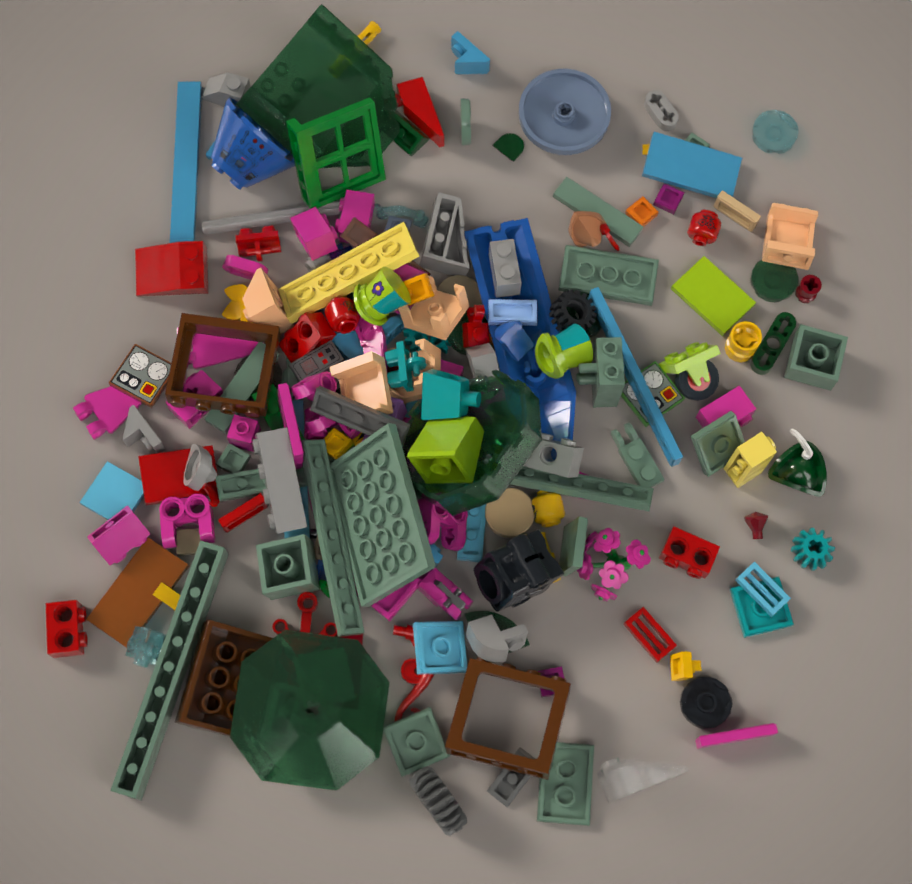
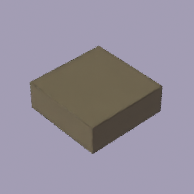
[176,528,200,556]

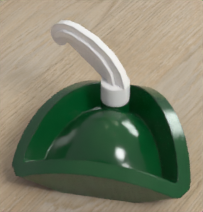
[768,428,827,497]

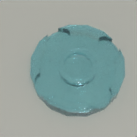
[752,110,799,154]

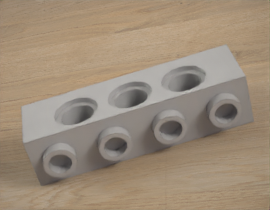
[479,422,584,478]

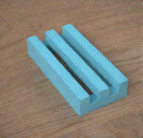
[735,561,791,617]

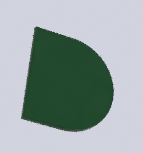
[492,133,524,162]

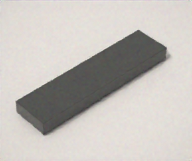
[310,386,411,448]

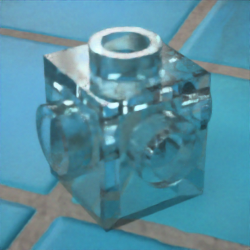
[125,626,166,668]

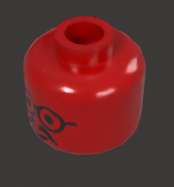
[687,210,721,247]
[325,297,360,334]

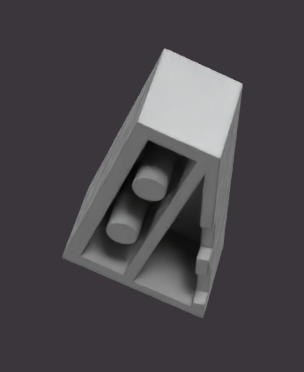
[419,192,469,276]

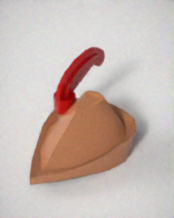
[568,211,620,251]

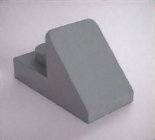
[123,405,166,453]

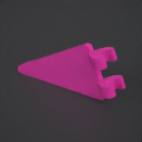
[177,327,280,369]
[73,386,142,440]

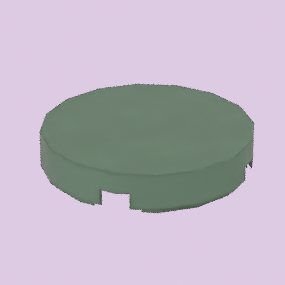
[460,98,471,146]

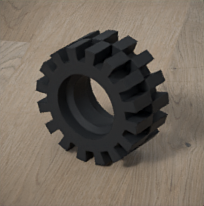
[549,289,597,331]

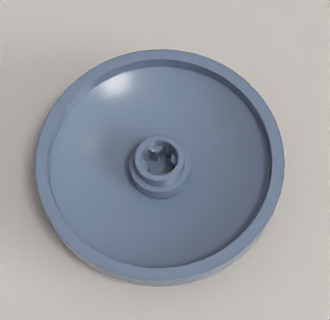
[519,69,611,155]

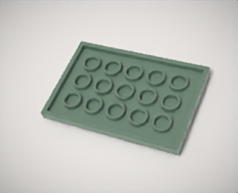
[330,423,436,607]

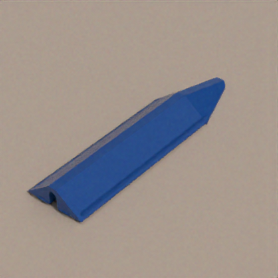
[464,218,576,460]

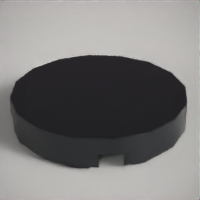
[680,676,733,729]

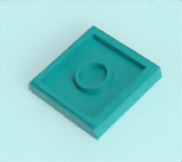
[730,577,794,638]

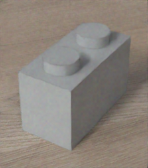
[489,239,521,298]

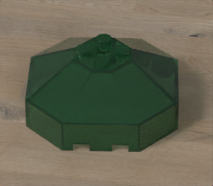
[403,370,542,516]
[230,630,390,791]

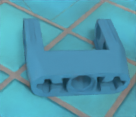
[315,292,405,361]

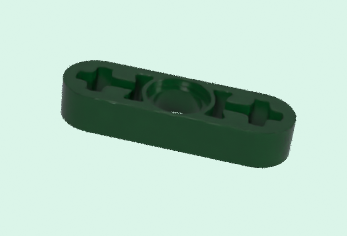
[750,312,797,375]

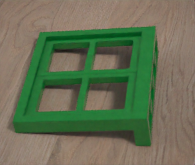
[286,97,386,209]

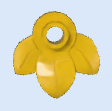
[222,284,248,322]

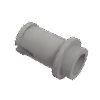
[305,252,335,272]

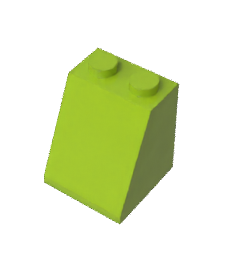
[407,416,484,484]

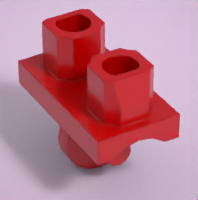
[235,225,281,262]

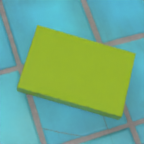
[671,256,756,336]

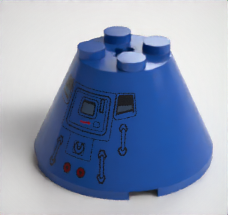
[211,97,295,190]

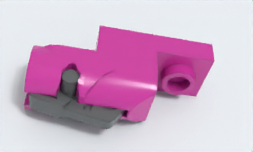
[418,568,473,620]

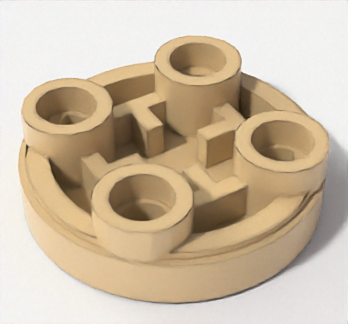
[485,488,534,538]

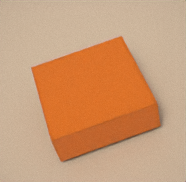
[625,196,659,226]

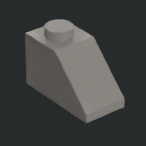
[201,72,252,108]

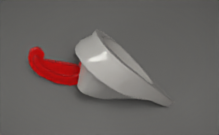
[183,443,220,507]

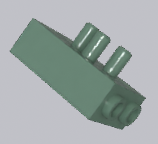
[576,337,625,408]

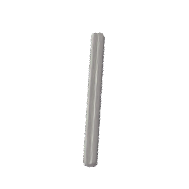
[202,201,341,235]

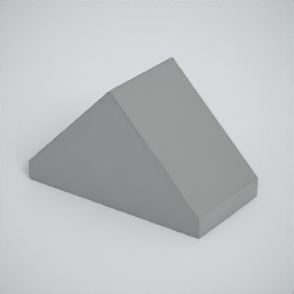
[466,343,502,392]

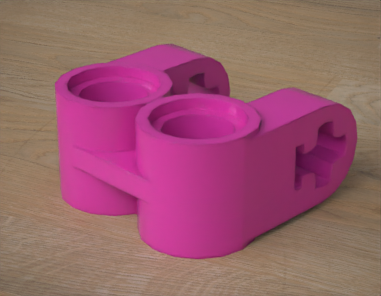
[291,371,337,434]
[159,494,215,549]
[417,495,468,551]

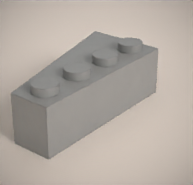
[252,427,307,534]

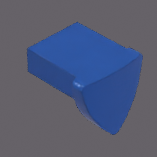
[495,321,535,361]

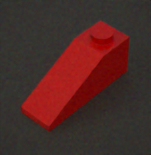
[394,77,444,147]

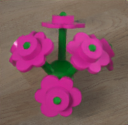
[577,528,651,601]

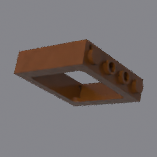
[165,313,280,418]
[445,657,571,780]

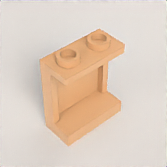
[762,203,819,270]
[330,351,393,428]

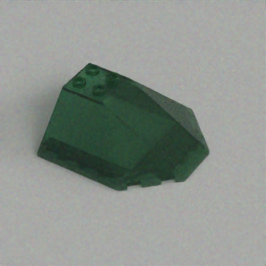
[236,4,400,168]

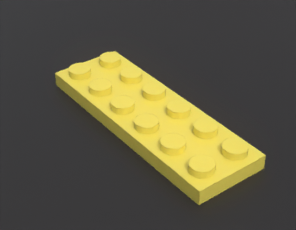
[278,222,419,324]

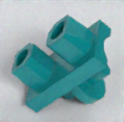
[385,341,427,392]

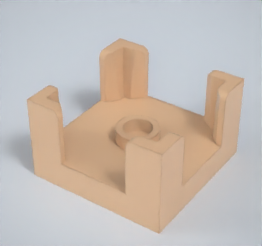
[399,276,469,341]
[387,339,441,404]

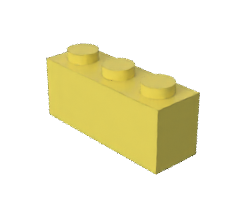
[723,432,777,488]

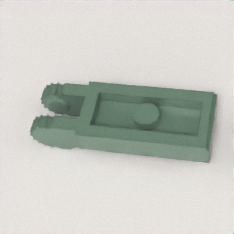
[611,422,665,488]

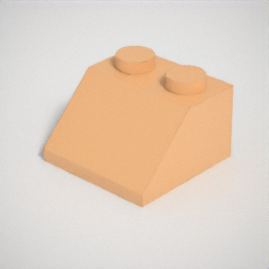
[242,268,294,335]

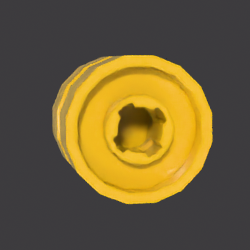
[724,321,762,363]

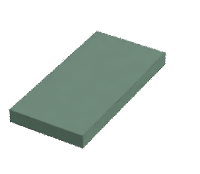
[558,245,659,306]

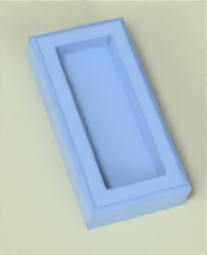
[488,299,537,326]

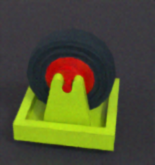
[658,342,721,401]

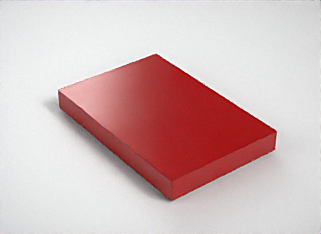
[138,445,218,506]

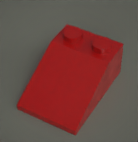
[135,241,208,296]

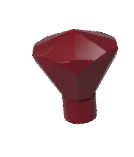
[744,512,768,539]

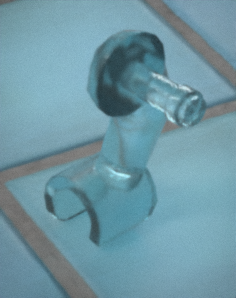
[375,204,429,228]

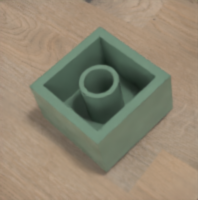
[784,324,848,391]
[256,534,320,600]

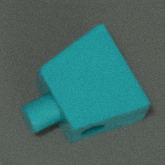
[421,369,481,420]

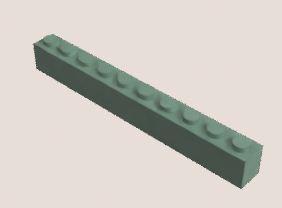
[110,540,229,801]

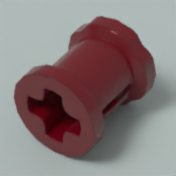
[795,275,822,304]

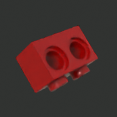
[279,312,336,363]
[659,526,720,579]
[45,600,88,658]

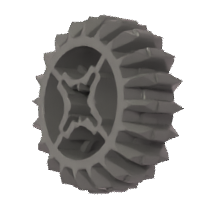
[410,766,467,836]

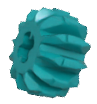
[791,528,835,571]

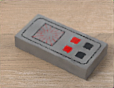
[289,340,344,382]

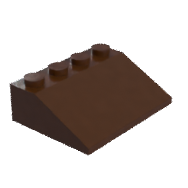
[174,620,283,742]

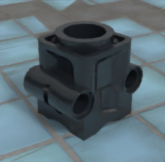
[473,529,564,612]

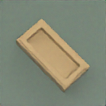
[714,190,761,232]

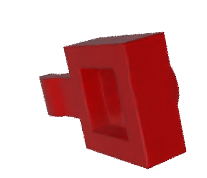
[462,305,489,348]

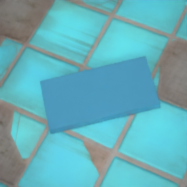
[642,132,742,198]

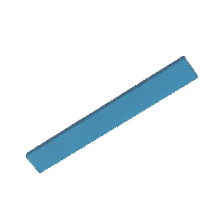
[170,82,202,243]
[588,287,683,467]

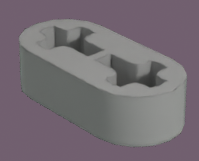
[644,90,679,131]

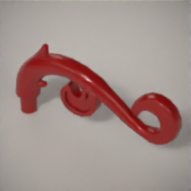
[393,624,434,722]

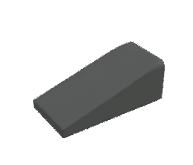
[487,748,535,808]

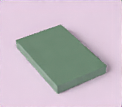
[537,741,594,826]

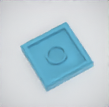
[79,461,144,520]
[413,621,468,675]

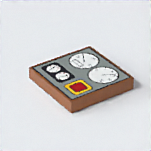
[109,344,171,408]

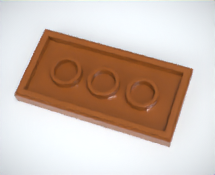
[86,537,189,649]

